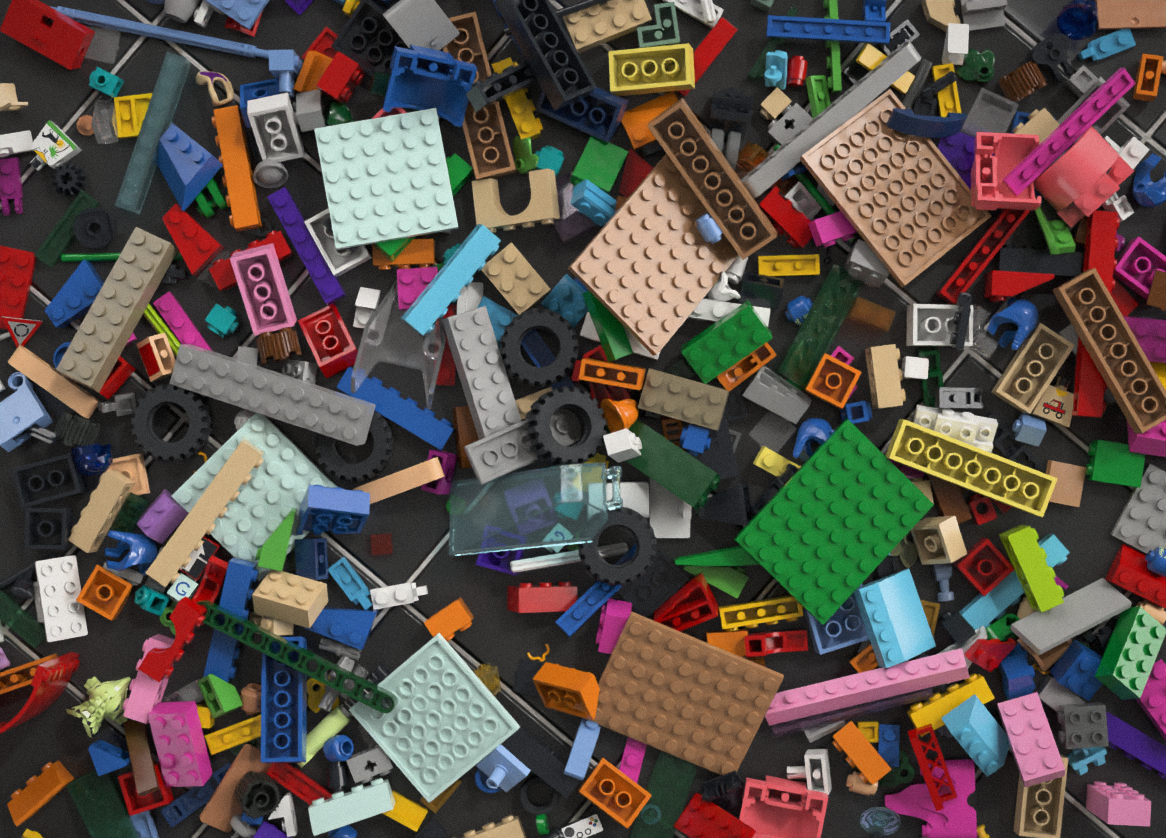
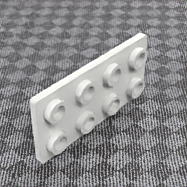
[649,478,691,538]
[32,555,88,642]

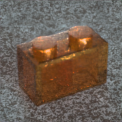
[848,297,896,332]

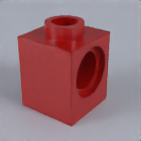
[967,493,997,525]

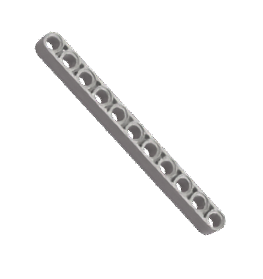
[741,41,922,198]

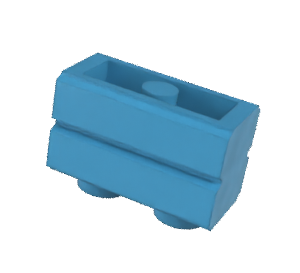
[570,179,617,226]

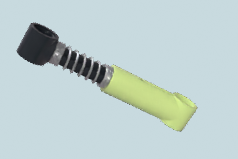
[297,662,392,768]

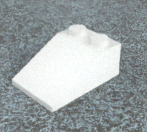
[906,304,973,346]

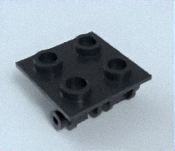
[699,770,745,810]

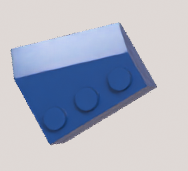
[156,123,223,211]
[296,485,370,535]

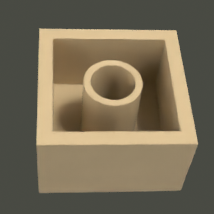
[911,516,967,565]

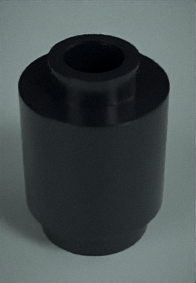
[326,761,348,791]

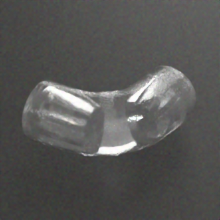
[970,304,998,360]

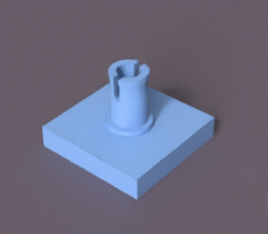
[476,744,531,792]

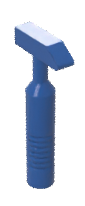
[781,163,808,181]

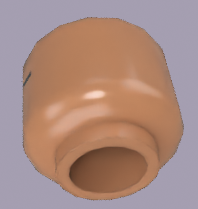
[240,683,261,715]

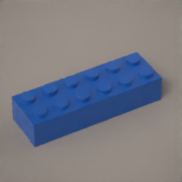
[261,636,307,764]

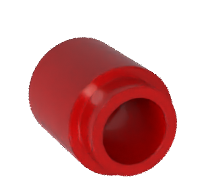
[786,56,808,87]

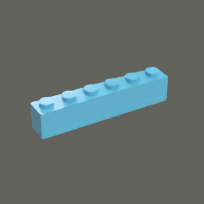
[401,224,501,336]
[959,533,1070,631]

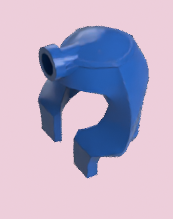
[1132,153,1166,208]
[986,297,1039,350]
[793,418,836,462]
[104,530,158,575]

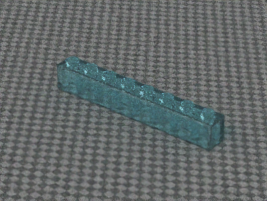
[115,52,191,215]

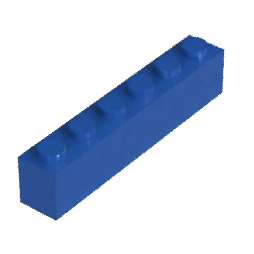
[336,366,454,450]
[203,557,259,682]

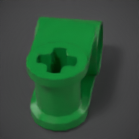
[986,614,1020,642]

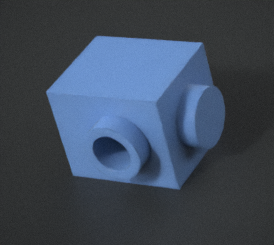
[1012,413,1047,447]

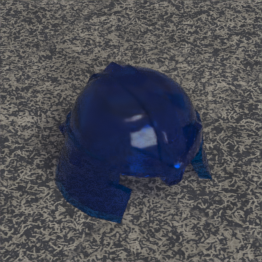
[1057,0,1099,40]
[71,444,113,476]

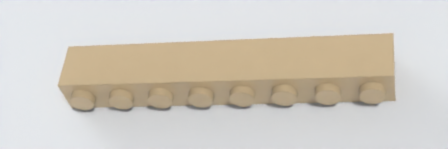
[146,438,264,587]

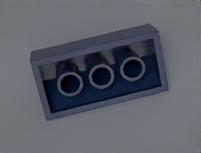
[536,87,629,142]

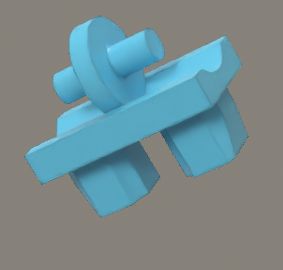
[764,50,788,90]
[1066,747,1107,775]

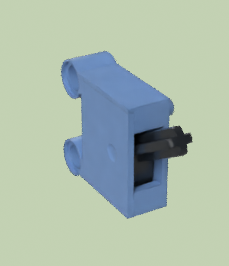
[0,372,57,452]

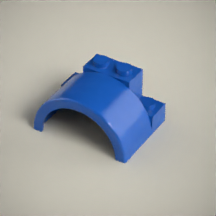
[383,44,477,127]

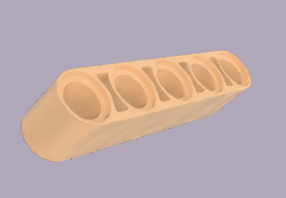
[8,345,100,419]
[353,457,445,504]

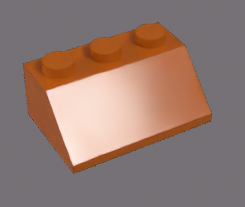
[621,91,679,152]
[532,662,600,720]
[576,758,652,829]
[7,760,75,826]

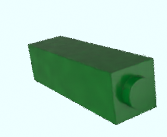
[582,290,633,362]

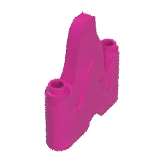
[885,759,977,838]

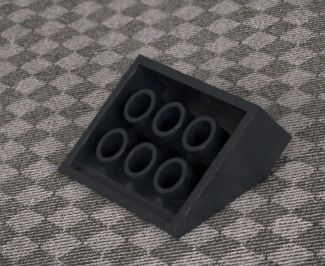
[331,0,431,88]

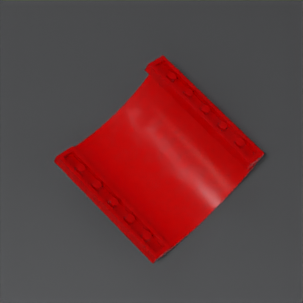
[0,652,80,734]

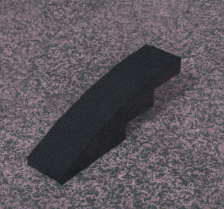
[842,19,920,86]
[986,413,1046,474]

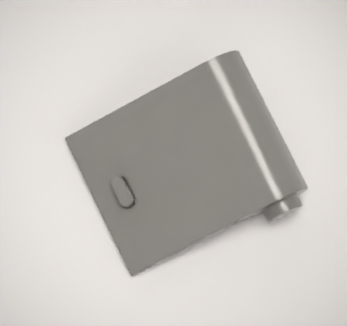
[382,0,460,50]

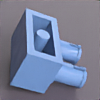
[269,50,303,98]

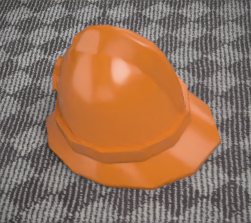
[601,399,639,433]

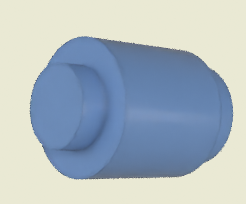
[695,212,723,244]

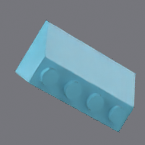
[941,694,1010,777]

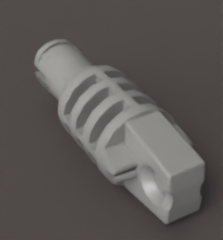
[318,656,355,712]

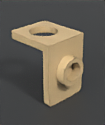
[0,83,28,111]

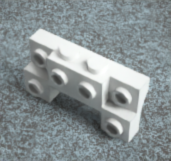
[913,405,998,453]

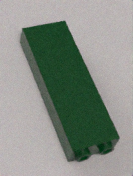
[602,419,721,510]

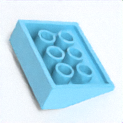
[853,569,936,668]

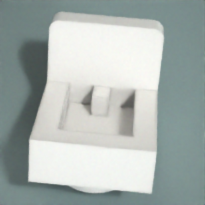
[194,0,224,28]

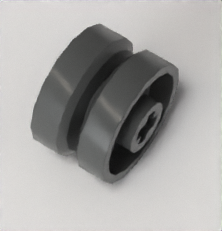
[711,128,741,171]

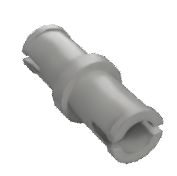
[319,636,362,661]

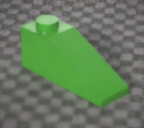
[255,508,297,571]
[683,565,749,598]

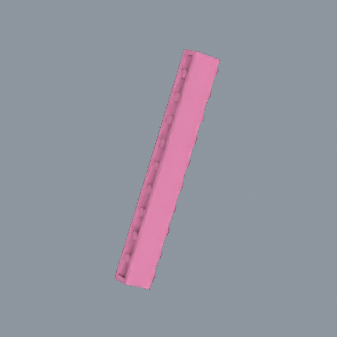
[765,649,970,726]

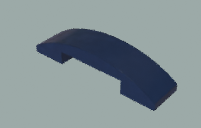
[886,108,968,138]
[160,763,231,828]

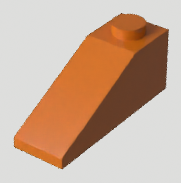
[717,342,777,391]

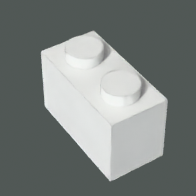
[603,428,642,462]

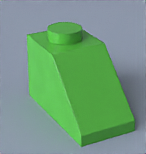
[197,674,243,719]

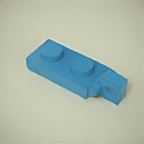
[1078,29,1136,61]
[328,557,373,610]

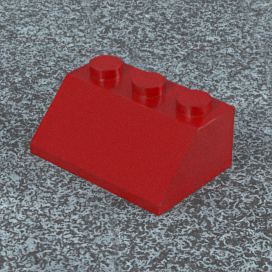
[1105,544,1166,609]

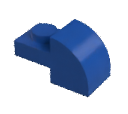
[862,0,887,22]

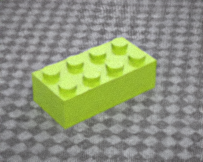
[999,525,1064,613]

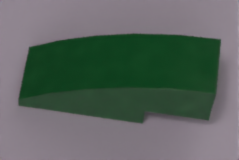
[916,346,944,409]

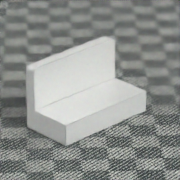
[457,282,483,314]

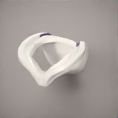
[707,270,741,302]

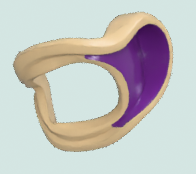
[196,71,234,106]

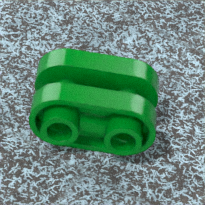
[195,177,228,218]

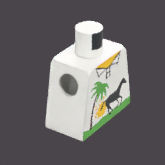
[30,120,82,171]

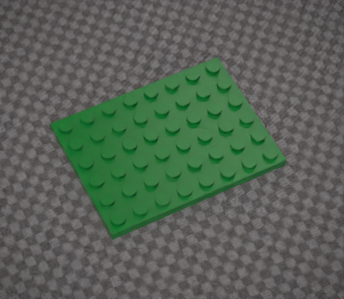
[734,419,934,625]

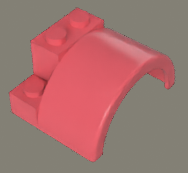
[1034,126,1134,227]
[971,132,1041,210]
[739,775,828,838]

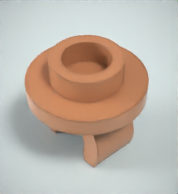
[76,115,98,136]

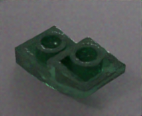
[111,492,149,533]

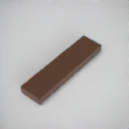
[123,719,160,796]

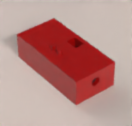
[0,0,95,70]

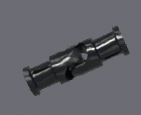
[750,464,799,515]

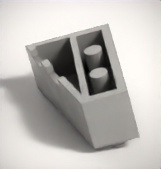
[742,366,812,424]

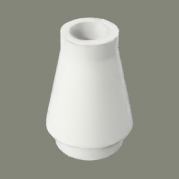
[725,255,748,284]

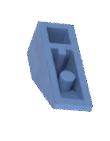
[563,718,601,781]

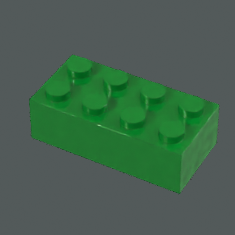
[681,300,773,384]
[1095,606,1166,700]

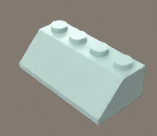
[308,778,395,836]

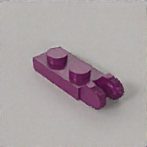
[0,158,23,216]

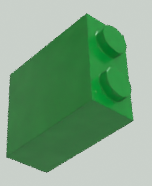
[570,135,629,195]
[1085,440,1146,488]

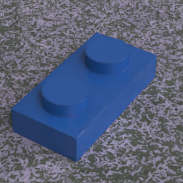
[878,724,900,767]

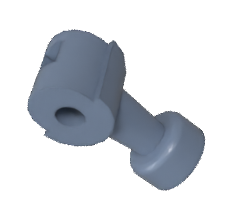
[933,563,954,601]

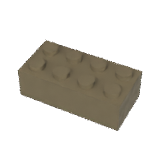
[638,368,729,431]

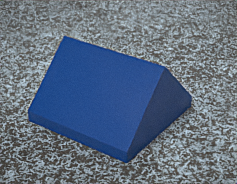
[88,739,131,776]

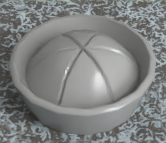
[253,159,289,188]

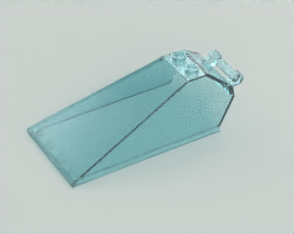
[449,463,623,556]

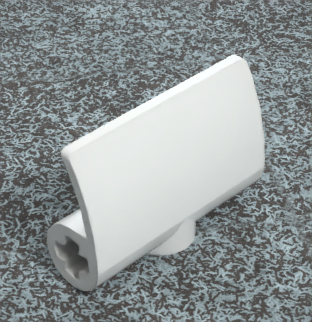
[586,481,649,519]

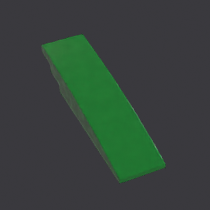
[673,546,760,566]

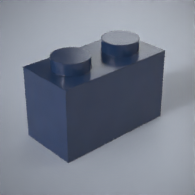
[294,538,329,580]

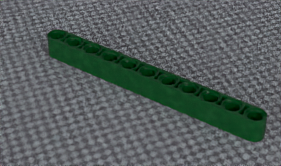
[197,600,398,713]

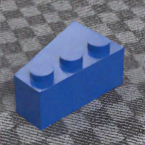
[44,260,104,329]
[305,607,379,650]

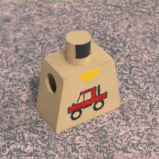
[1030,377,1074,427]

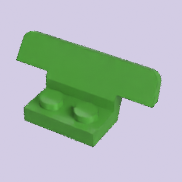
[1035,196,1076,255]

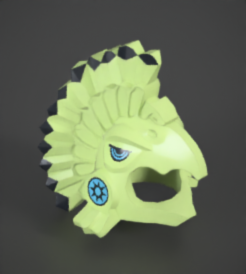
[66,676,131,738]

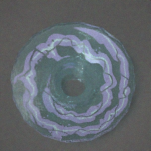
[860,807,901,835]

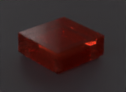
[371,533,393,555]

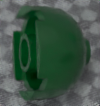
[325,99,355,127]

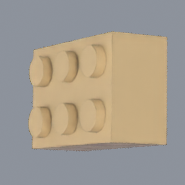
[481,242,551,315]
[865,344,906,409]
[252,569,328,628]

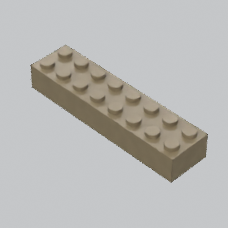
[56,227,178,393]

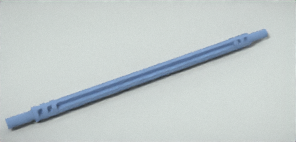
[50,6,269,59]

